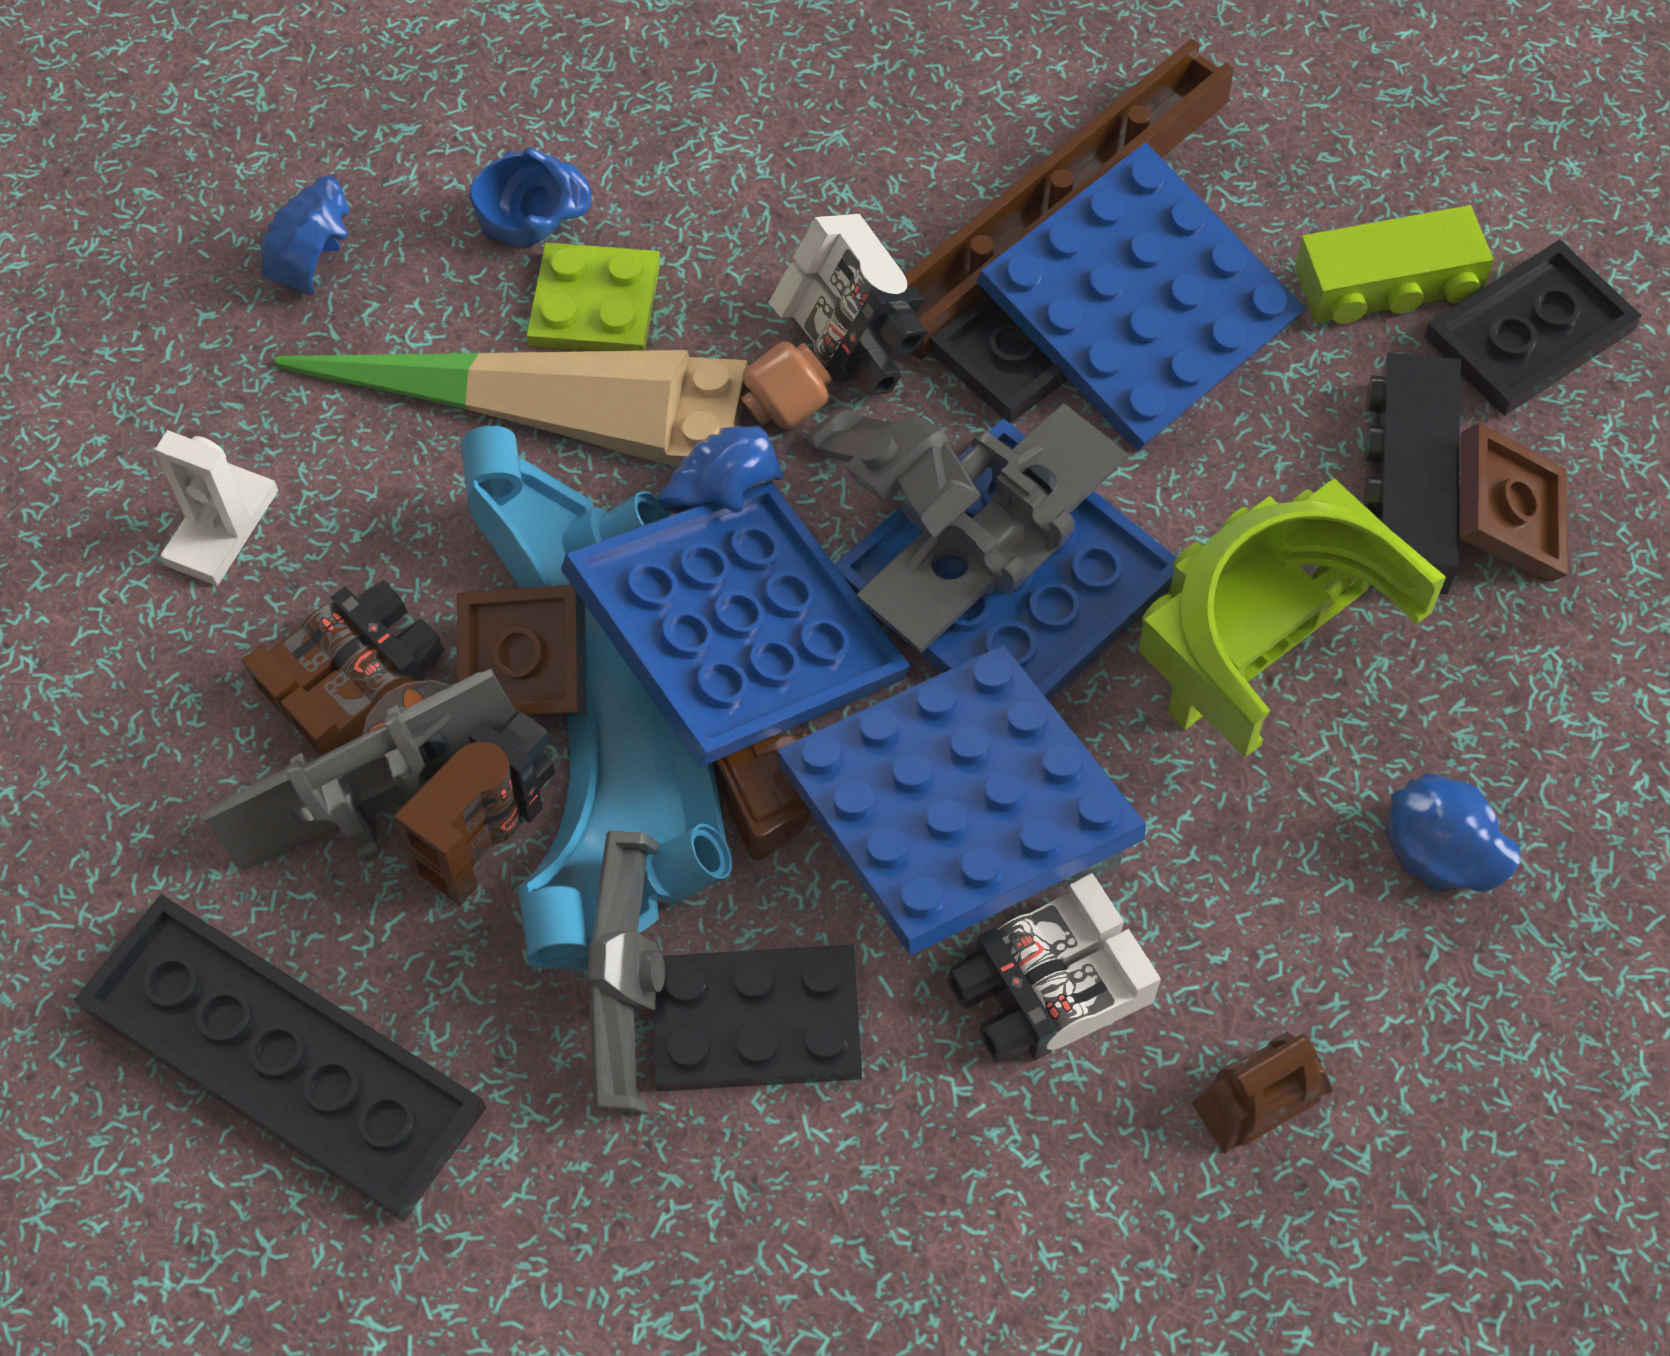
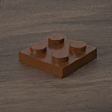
[1460,423,1568,582]
[457,584,587,718]

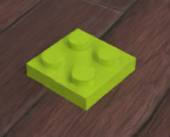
[527,242,661,351]

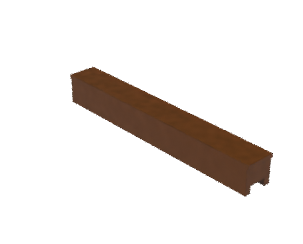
[904,38,1234,361]

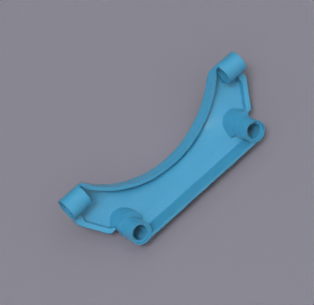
[460,426,732,973]

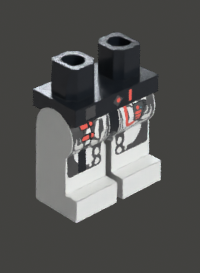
[769,214,928,396]
[948,873,1161,1063]

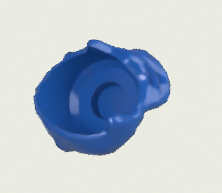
[469,147,592,248]
[261,175,350,296]
[658,426,784,514]
[1385,773,1521,892]

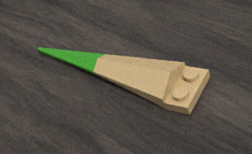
[273,350,748,466]

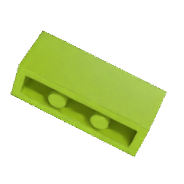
[1295,205,1494,324]

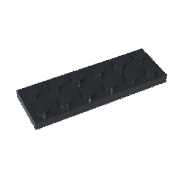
[74,894,486,1222]

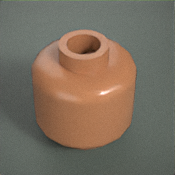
[740,342,832,431]

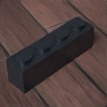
[1363,352,1461,595]

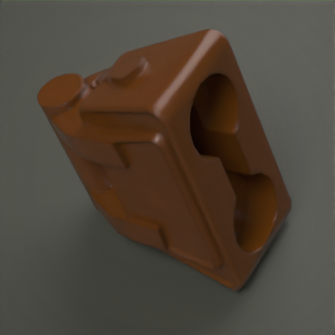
[713,731,812,861]
[1192,1032,1333,1153]

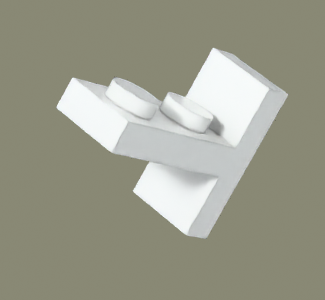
[155,430,278,586]

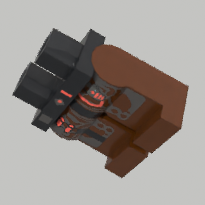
[241,580,444,756]
[394,710,555,906]

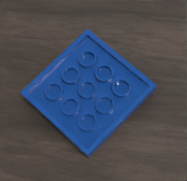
[976,142,1306,451]
[834,418,1177,701]
[561,480,910,767]
[777,645,1146,956]

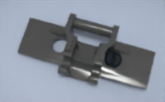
[856,403,1128,654]
[202,668,516,870]

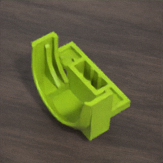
[1138,478,1446,758]

